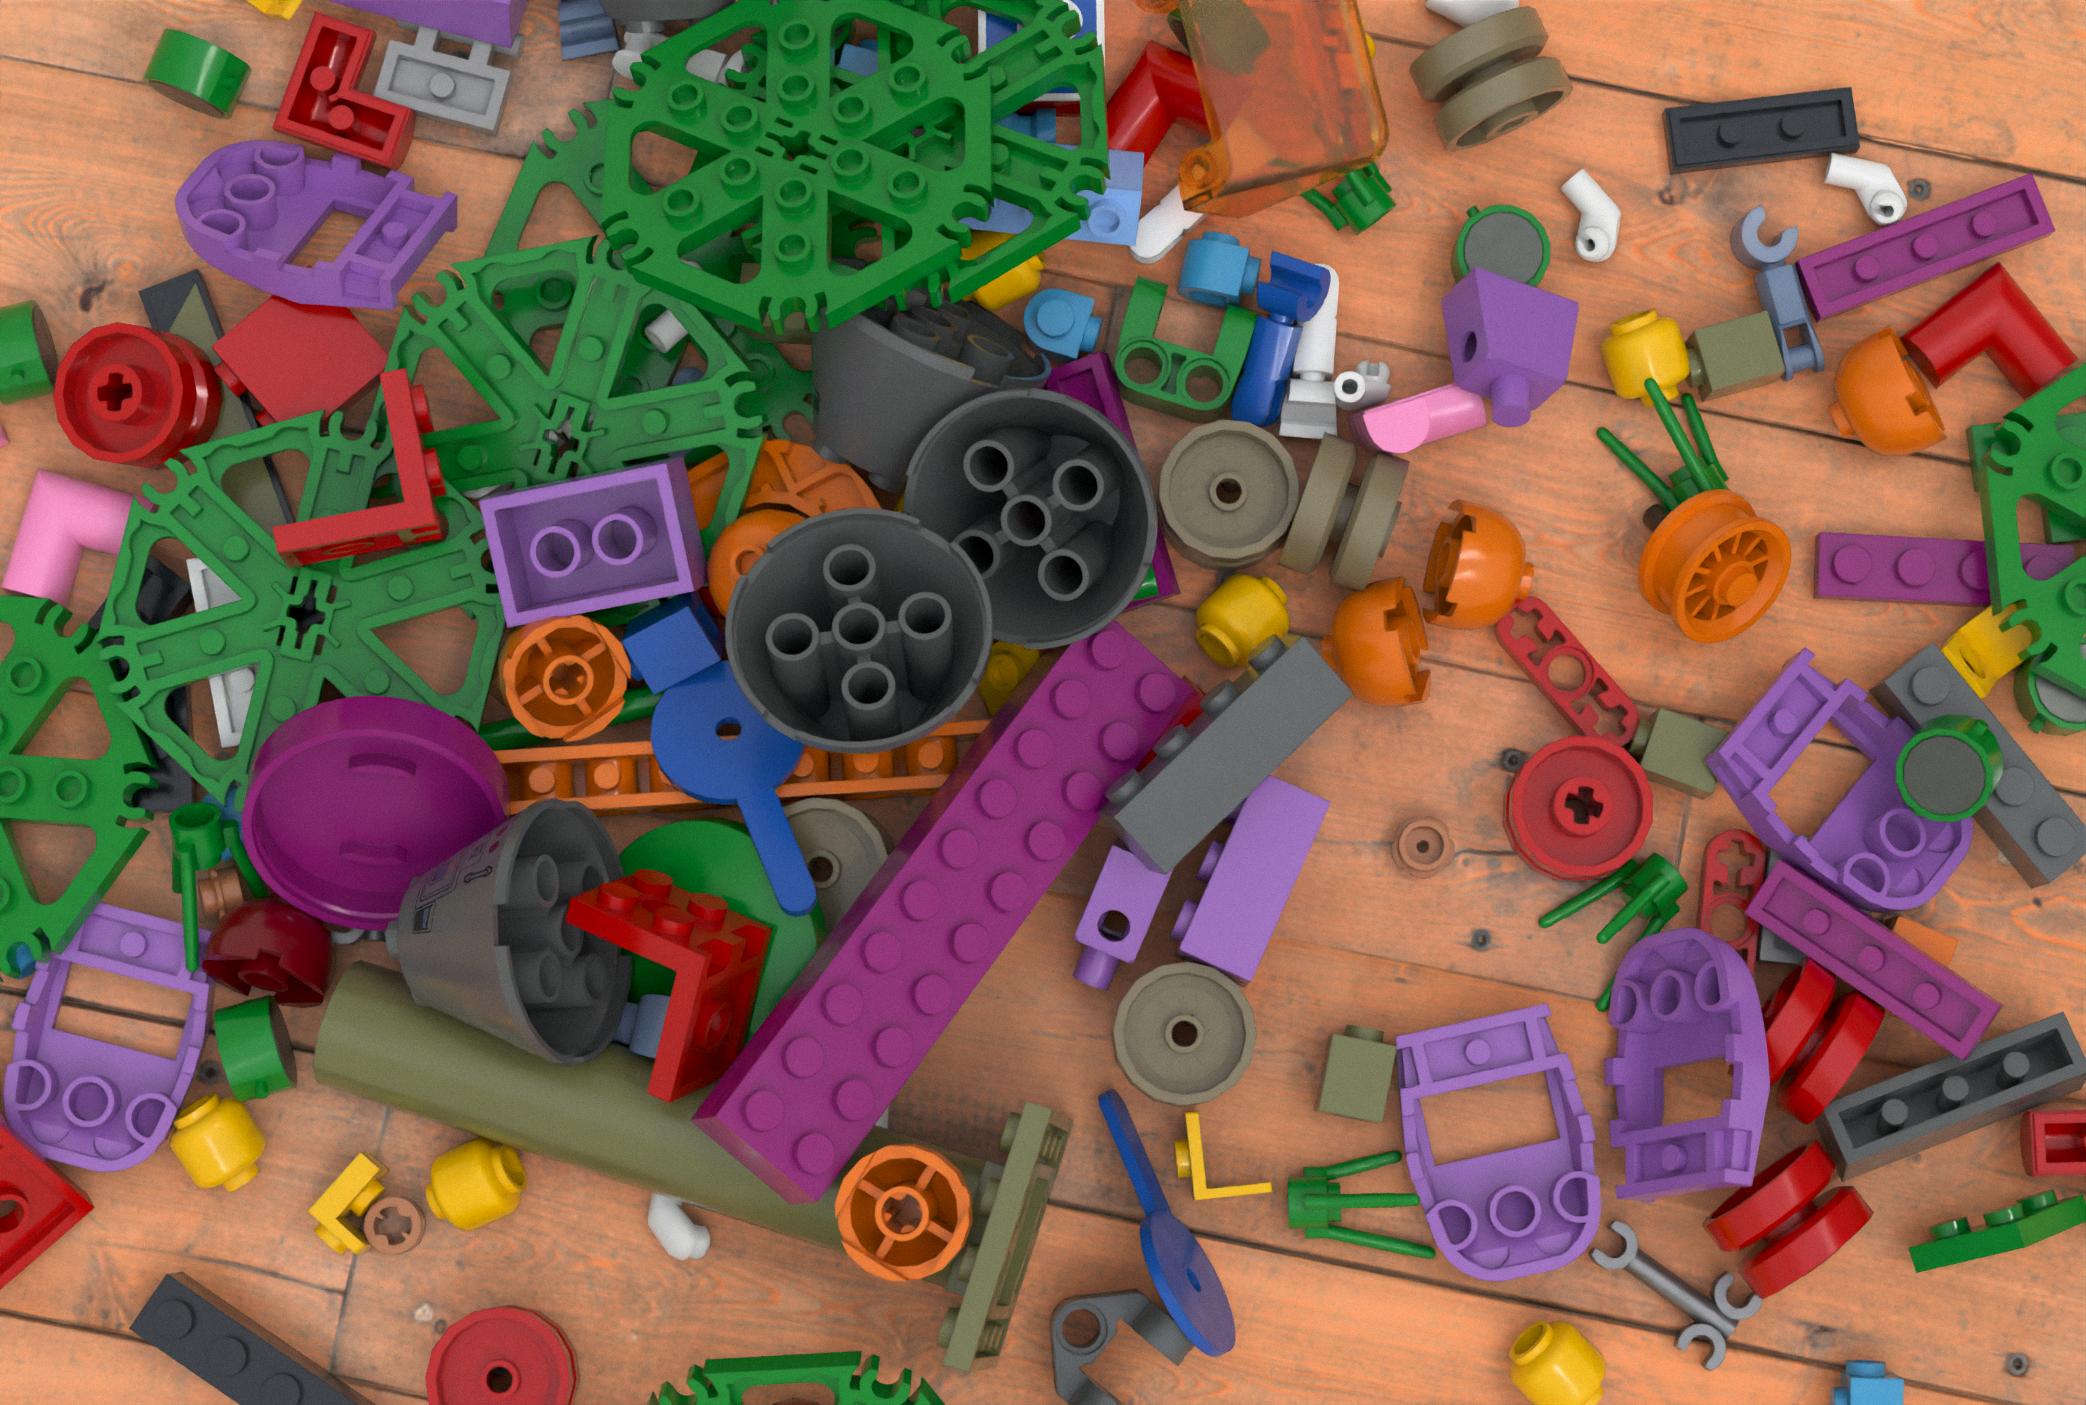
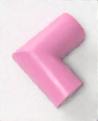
[1347,382,1487,455]
[1,468,159,608]

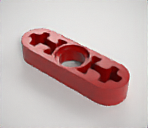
[1494,596,1639,747]
[1696,829,1765,980]

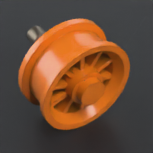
[1638,489,1791,644]

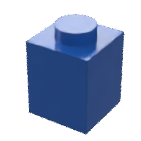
[621,590,726,695]

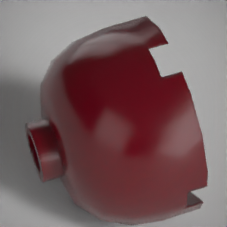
[201,892,336,1008]

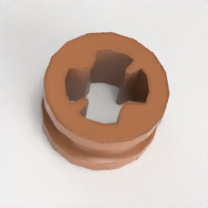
[364,1196,426,1255]

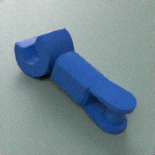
[1231,250,1331,427]

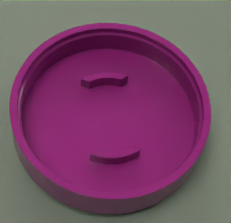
[242,696,511,931]

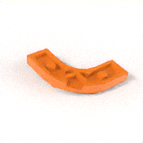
[686,439,886,530]

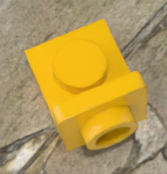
[308,1152,390,1255]

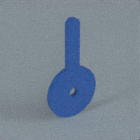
[651,660,817,917]
[1098,1089,1236,1357]

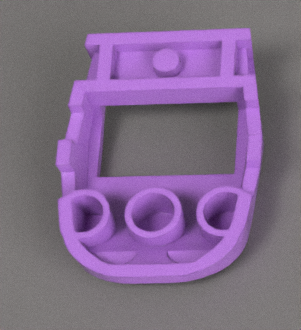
[175,140,457,310]
[1704,648,1973,913]
[3,902,216,1172]
[1605,927,1770,1202]
[1396,1003,1601,1281]

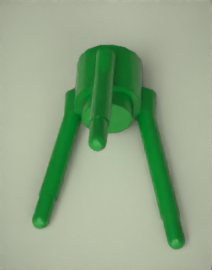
[1266,100,1397,235]
[1596,378,1729,512]
[169,802,270,972]
[1538,853,1688,1012]
[1288,1150,1436,1259]

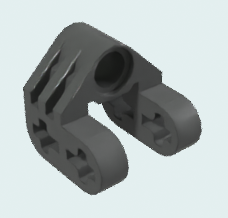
[1050,1289,1195,1405]

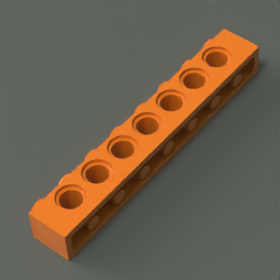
[493,719,992,818]

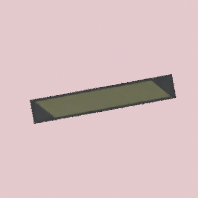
[138,269,325,641]

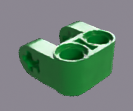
[1114,276,1259,423]

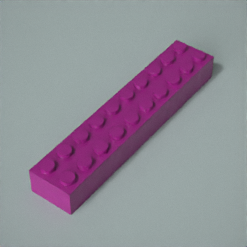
[690,619,1193,1205]

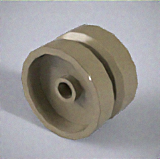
[1409,6,1573,152]
[1157,420,1300,572]
[1278,432,1410,591]
[783,798,895,936]
[1112,961,1257,1107]

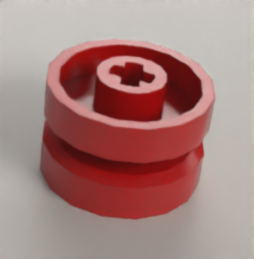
[53,322,222,470]
[1503,736,1653,883]
[1727,957,1885,1125]
[1702,1139,1874,1299]
[425,1304,580,1405]

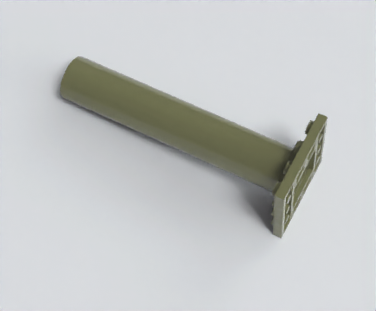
[313,960,1074,1372]

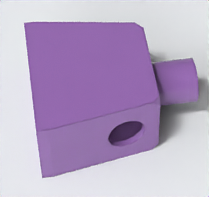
[1442,266,1579,427]
[1072,837,1174,991]

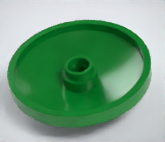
[618,817,828,1050]

